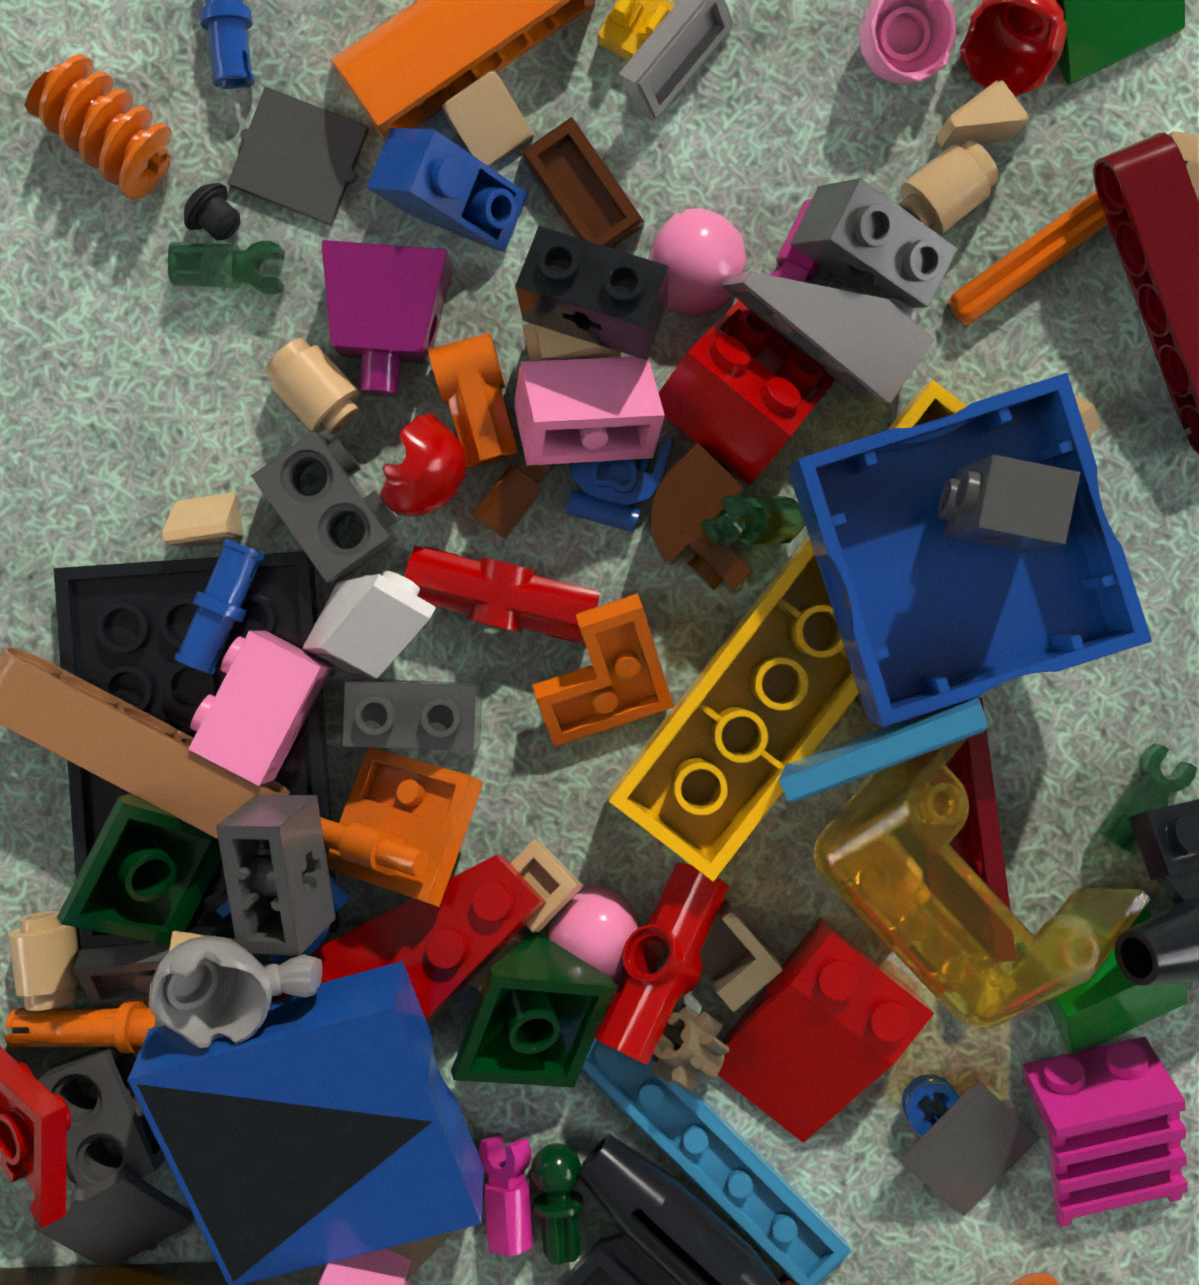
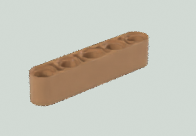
[0,646,290,839]

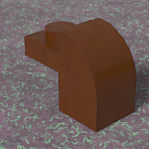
[649,443,753,591]

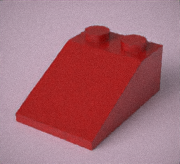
[717,917,934,1143]

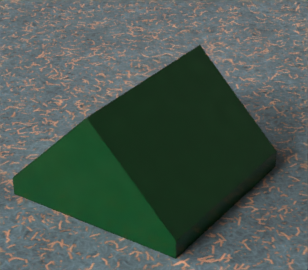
[57,793,222,946]
[451,932,616,1088]

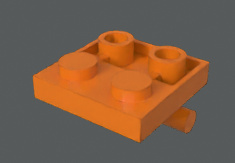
[320,747,484,907]

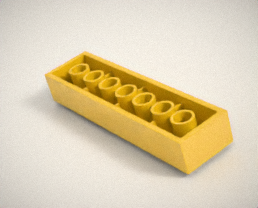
[608,380,966,882]

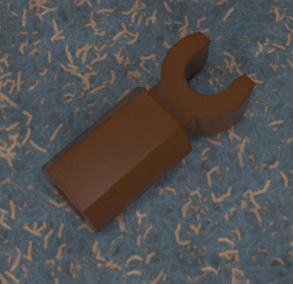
[472,458,556,539]

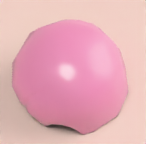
[859,0,956,85]
[648,208,747,316]
[546,885,640,985]

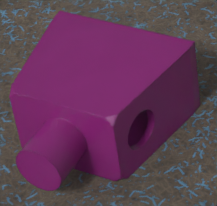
[322,240,453,397]

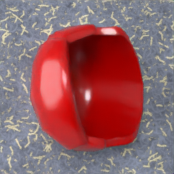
[960,0,1067,97]
[380,414,468,517]

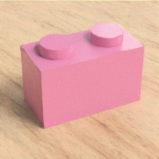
[514,357,665,466]
[188,631,333,786]

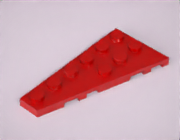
[271,855,547,1024]

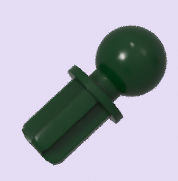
[531,1143,584,1265]

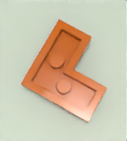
[532,593,674,747]

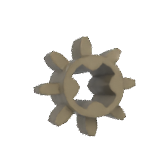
[651,1004,729,1093]

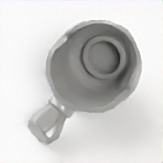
[148,936,323,1048]

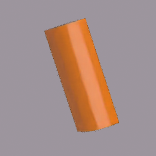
[330,0,595,142]

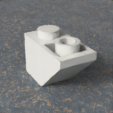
[302,571,436,679]

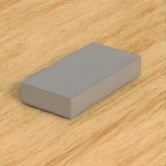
[618,0,733,121]

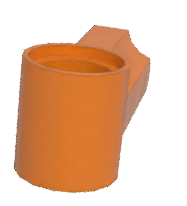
[428,332,519,469]

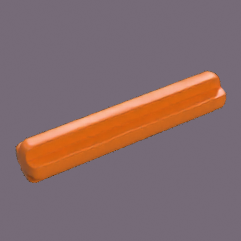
[948,191,1108,325]

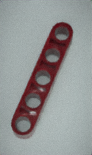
[1093,132,1199,454]

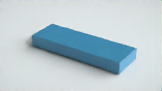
[779,697,988,803]

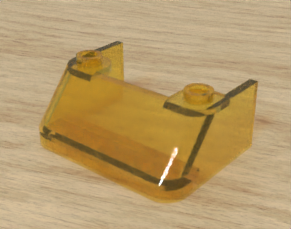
[814,738,1150,1028]

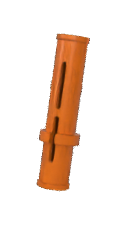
[4,1002,155,1054]

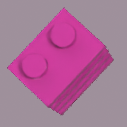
[1022,1036,1188,1227]

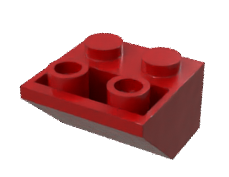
[658,300,835,486]

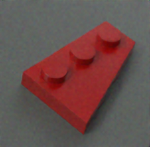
[0,1046,72,1229]

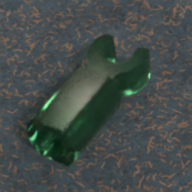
[168,241,285,294]
[700,494,806,547]
[1096,743,1197,857]

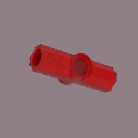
[404,545,601,643]
[595,862,730,1065]

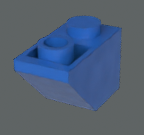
[367,128,528,252]

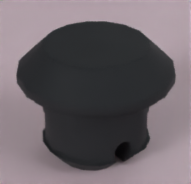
[184,183,240,241]

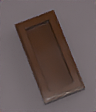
[520,117,644,248]

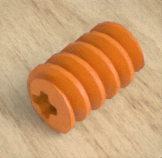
[24,54,172,200]

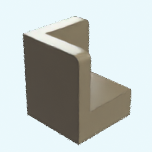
[699,900,783,1013]

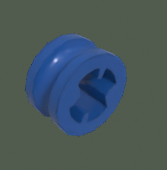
[902,1074,960,1136]

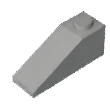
[722,271,935,404]

